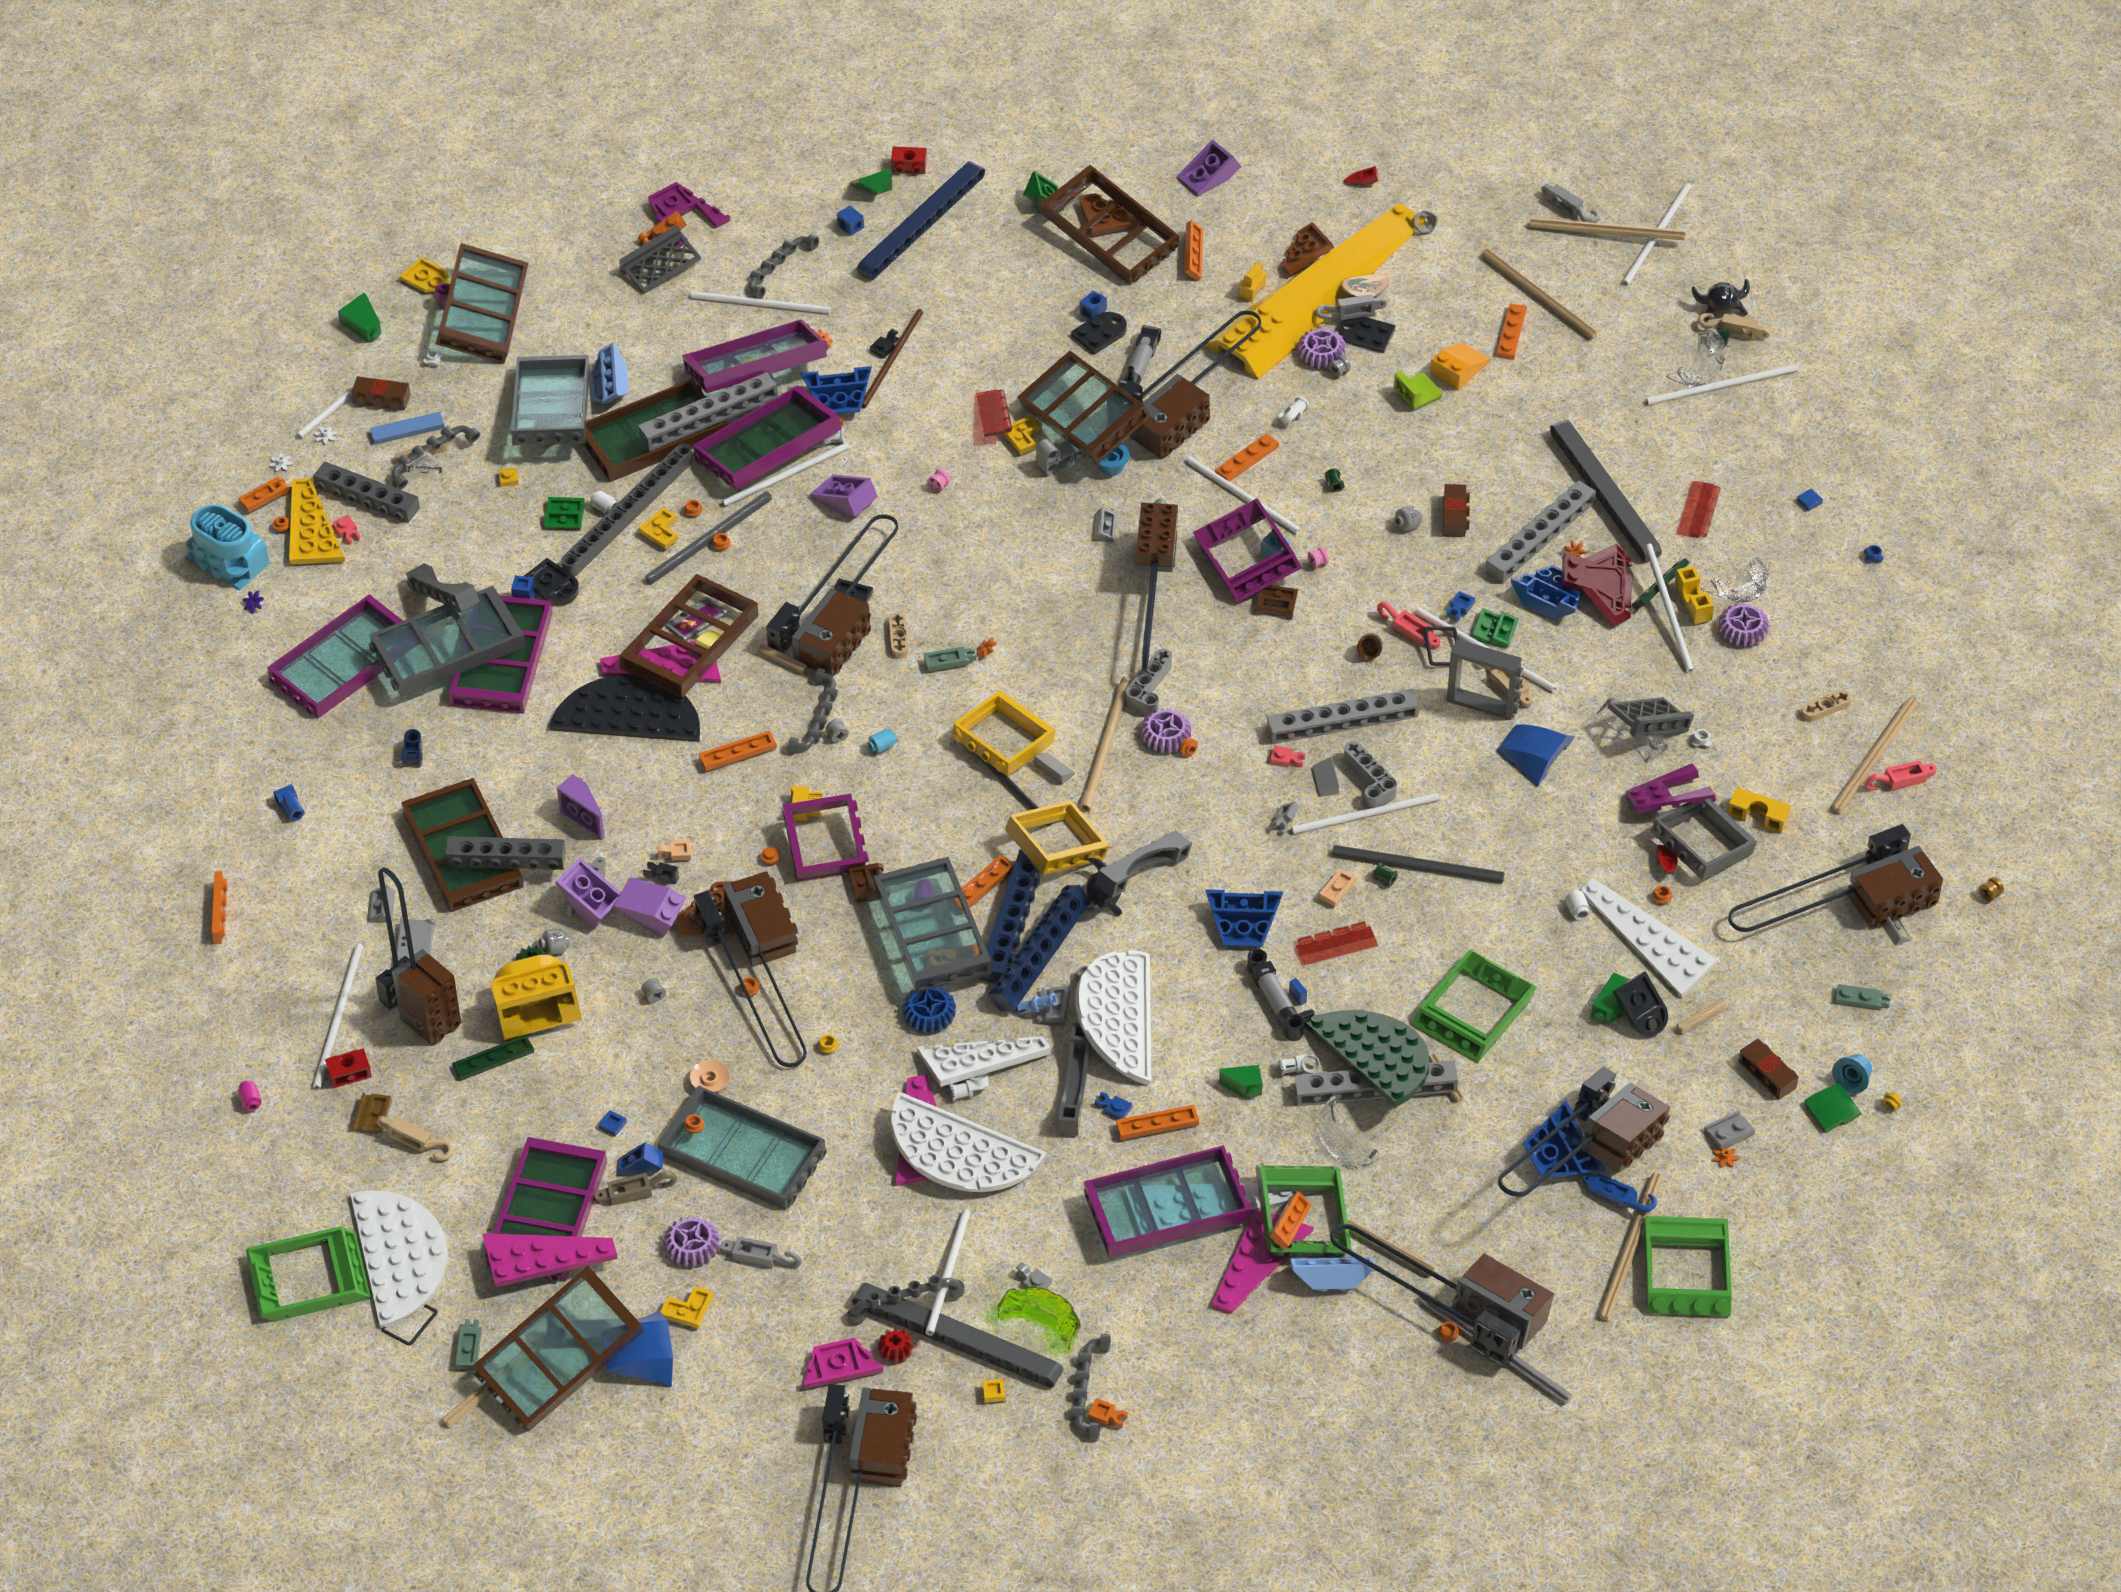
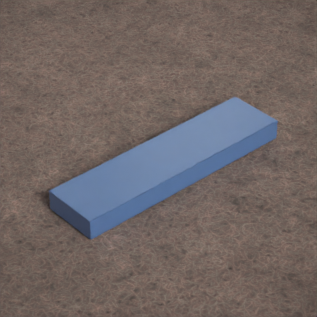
[370,412,444,445]

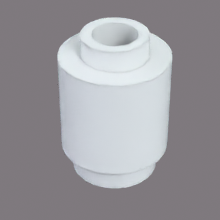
[591,491,618,514]
[1565,890,1590,920]

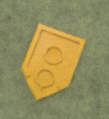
[399,257,450,293]

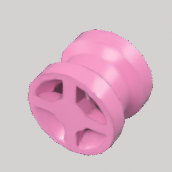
[928,469,951,492]
[1307,547,1329,569]

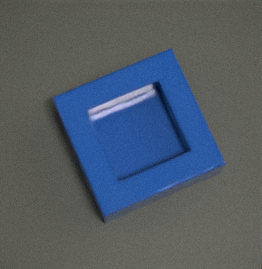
[1797,489,1823,511]
[1289,978,1307,1006]
[598,1110,627,1136]

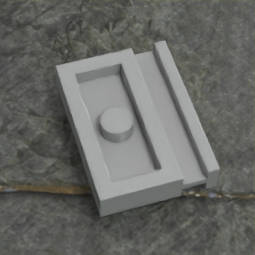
[1036,986,1071,1024]
[1704,1110,1755,1150]

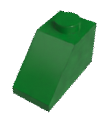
[1219,1065,1263,1098]

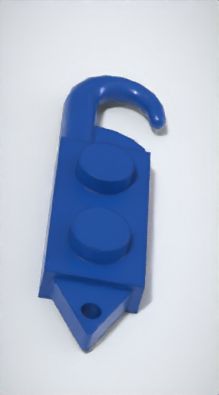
[1582,1173,1657,1213]

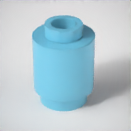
[867,729,897,754]

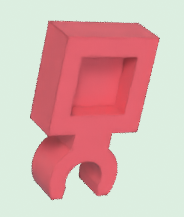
[332,515,360,544]
[1270,745,1305,767]

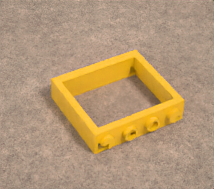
[952,690,1055,777]
[1005,801,1109,875]

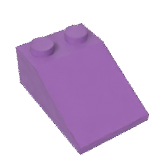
[1177,139,1241,195]
[810,474,878,517]
[557,774,605,840]
[555,857,621,929]
[613,877,686,937]

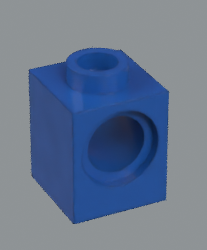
[837,205,864,236]
[1080,290,1107,320]
[511,575,535,599]

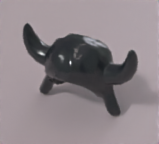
[1692,279,1750,321]
[1084,858,1122,916]

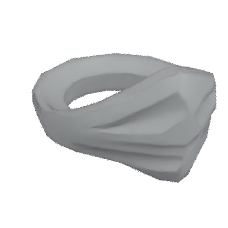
[1413,211,1438,233]

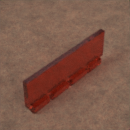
[976,389,1012,437]
[1677,481,1721,538]
[1296,921,1378,966]

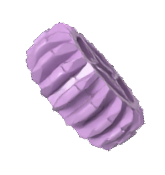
[1298,327,1346,369]
[1718,603,1769,648]
[1141,707,1192,754]
[664,1215,720,1268]

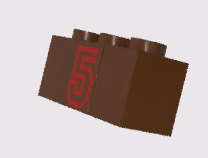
[351,376,411,410]
[1443,484,1470,537]
[1738,1039,1799,1100]

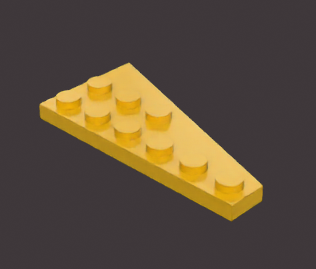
[289,478,345,565]

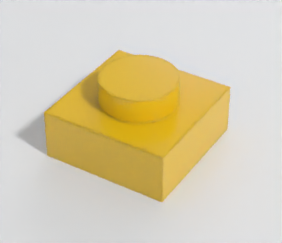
[498,467,519,487]
[982,1379,1006,1403]

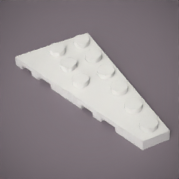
[917,1036,1051,1087]

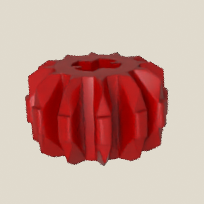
[878,1328,914,1364]

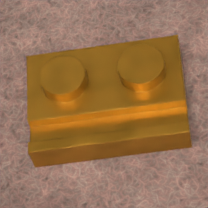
[353,1093,392,1133]

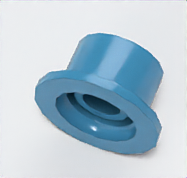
[1098,443,1130,476]
[1832,1054,1872,1094]

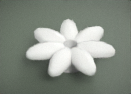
[314,427,338,444]
[269,454,293,472]

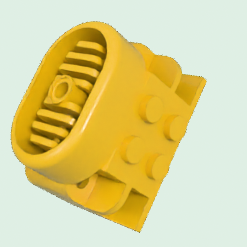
[491,955,582,1040]

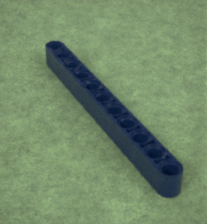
[857,161,985,280]

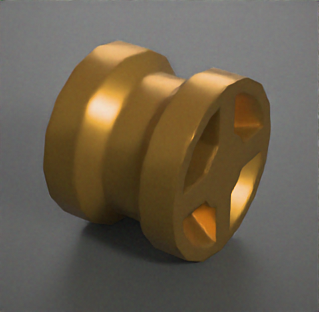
[1979,877,2004,901]

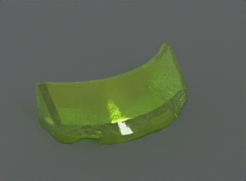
[997,1286,1081,1353]

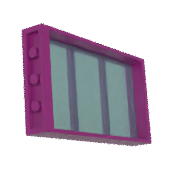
[682,319,828,393]
[267,594,421,718]
[1084,1145,1252,1258]

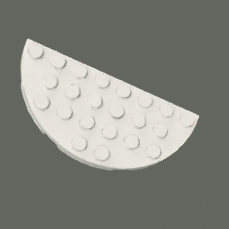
[1075,950,1151,1085]
[891,1092,1047,1192]
[350,1191,448,1329]

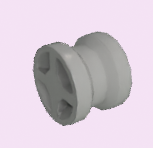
[1328,355,1351,378]
[825,719,849,743]
[641,978,666,1003]

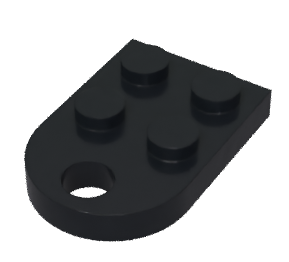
[1071,312,1127,355]
[1339,317,1396,353]
[524,558,579,605]
[1612,971,1668,1036]

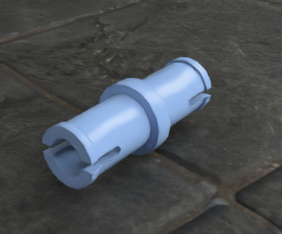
[1017,993,1058,1015]

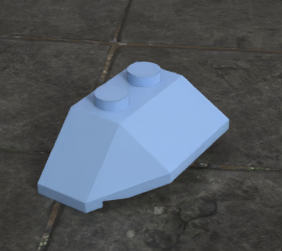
[590,343,629,404]
[1290,1257,1375,1291]

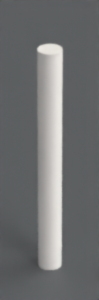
[297,392,351,439]

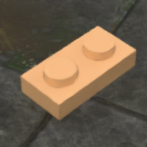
[1319,868,1357,907]

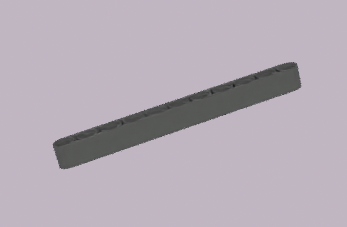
[1550,420,1662,562]
[561,444,692,577]
[851,1283,1064,1388]

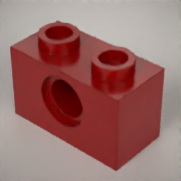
[891,146,927,174]
[325,1048,372,1089]

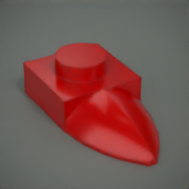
[1343,166,1379,186]
[1656,845,1678,875]

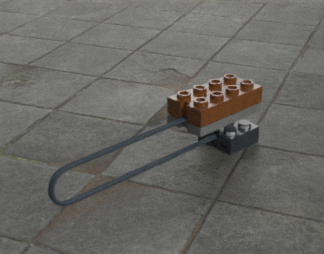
[1135,498,1178,670]

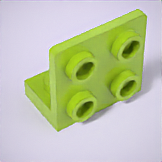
[1394,370,1443,410]

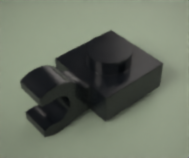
[870,328,899,359]
[643,862,679,884]

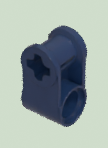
[402,729,423,765]

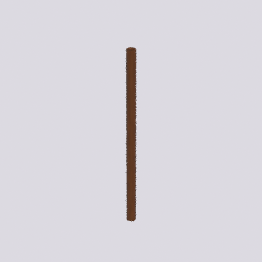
[862,309,923,408]

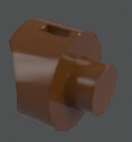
[1357,633,1383,659]

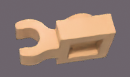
[657,840,691,861]

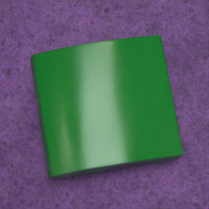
[544,497,585,529]
[1471,608,1519,647]
[1804,1083,1862,1133]

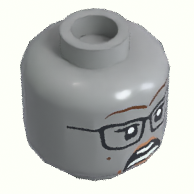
[1394,506,1422,531]
[539,929,569,955]

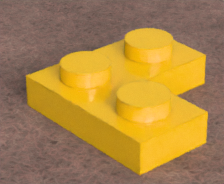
[1002,414,1042,455]
[638,507,678,550]
[660,1286,714,1329]

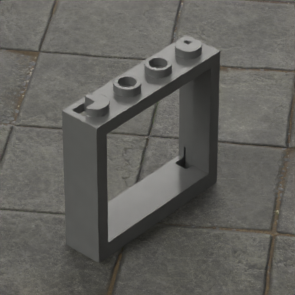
[1447,639,1524,720]
[1651,799,1757,880]

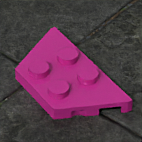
[803,1338,883,1390]

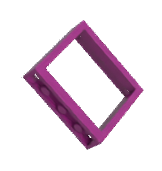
[783,793,869,881]

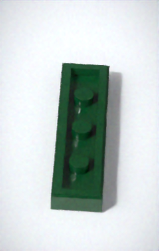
[1632,558,1690,610]
[452,1035,534,1081]

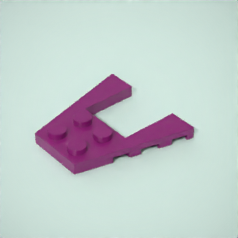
[648,182,730,248]
[1625,763,1716,814]

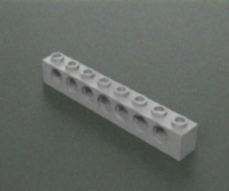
[638,372,778,451]
[1486,481,1596,583]
[1267,689,1419,745]
[1295,1061,1458,1106]

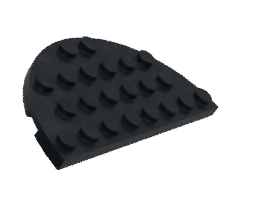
[549,674,701,742]

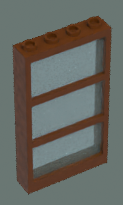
[435,243,528,364]
[1017,350,1151,464]
[472,1265,644,1431]

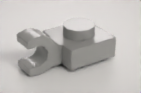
[1272,801,1300,834]
[1016,1262,1052,1297]

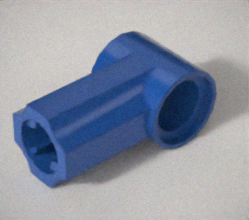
[273,784,305,821]

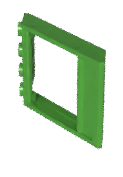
[1411,949,1537,1062]
[1255,1165,1352,1256]
[1644,1216,1732,1316]
[246,1226,371,1322]

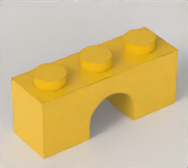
[1675,566,1714,624]
[1727,787,1791,833]

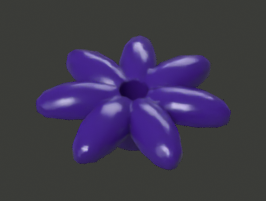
[243,590,264,614]

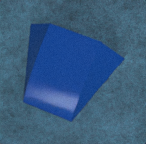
[801,366,872,414]
[1510,565,1581,620]
[1497,724,1575,787]
[1205,889,1283,947]
[1522,1100,1606,1179]
[601,1311,673,1387]

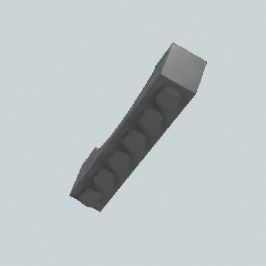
[406,563,480,612]
[1095,830,1192,898]
[1058,1023,1092,1136]

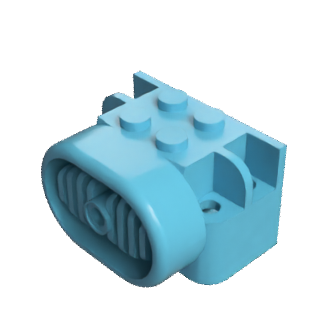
[185,504,270,590]

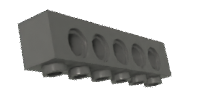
[313,461,420,523]
[445,836,566,870]

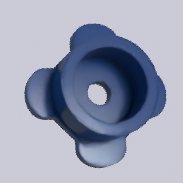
[1864,545,1884,562]

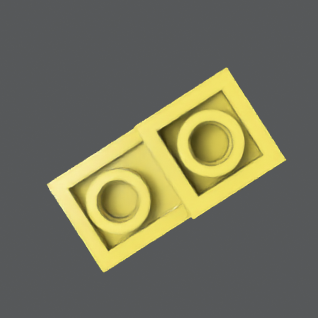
[695,630,723,651]

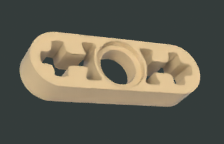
[889,612,908,658]
[1801,690,1851,721]

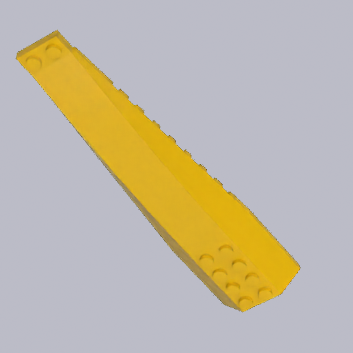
[1204,202,1425,380]

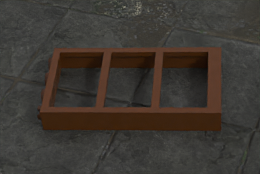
[1041,165,1179,284]
[619,574,758,698]

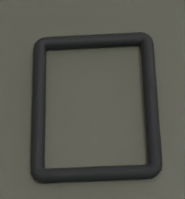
[1424,626,1458,666]
[381,1304,438,1346]

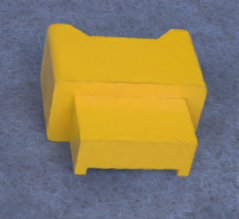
[1239,262,1267,302]
[790,786,823,821]

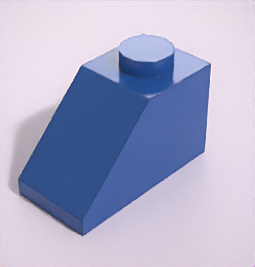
[617,1142,663,1176]

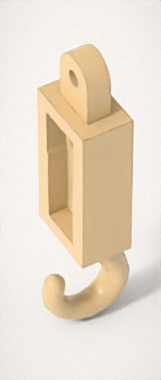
[1698,313,1770,341]
[1482,665,1533,707]
[377,1116,454,1160]

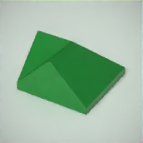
[850,169,892,195]
[1023,171,1064,214]

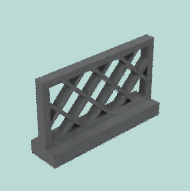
[619,225,701,294]
[1607,697,1694,737]

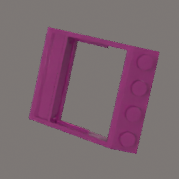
[1193,498,1302,603]

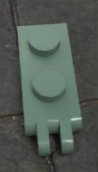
[924,647,976,672]
[1835,984,1891,1010]
[455,1319,482,1370]

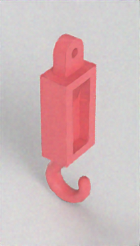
[1377,601,1441,649]
[1864,761,1937,790]

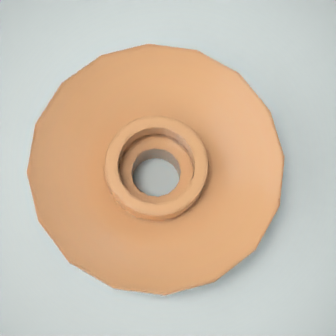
[690,1060,730,1093]

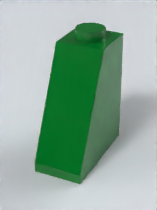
[338,292,382,343]
[1591,972,1630,1024]

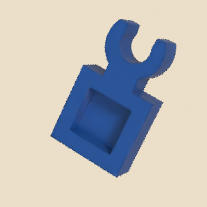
[1446,591,1475,622]
[1095,1092,1133,1120]

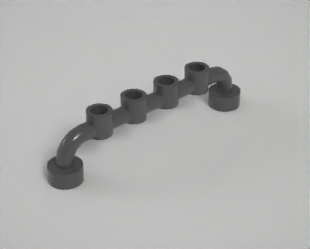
[748,234,819,299]
[391,425,480,490]
[787,667,838,753]
[848,1275,965,1325]
[1071,1334,1111,1440]

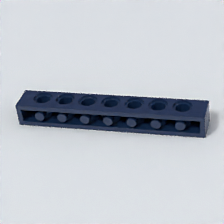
[980,849,1041,983]
[988,885,1091,1011]

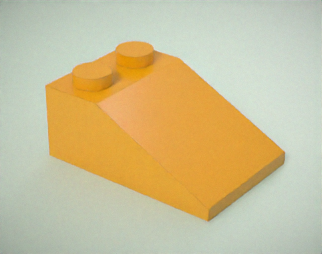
[1430,343,1491,390]

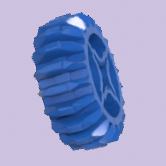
[903,986,956,1034]

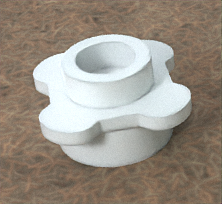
[423,350,442,366]
[1692,729,1711,747]

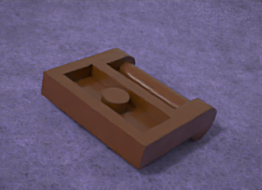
[1256,585,1298,619]
[848,863,891,903]

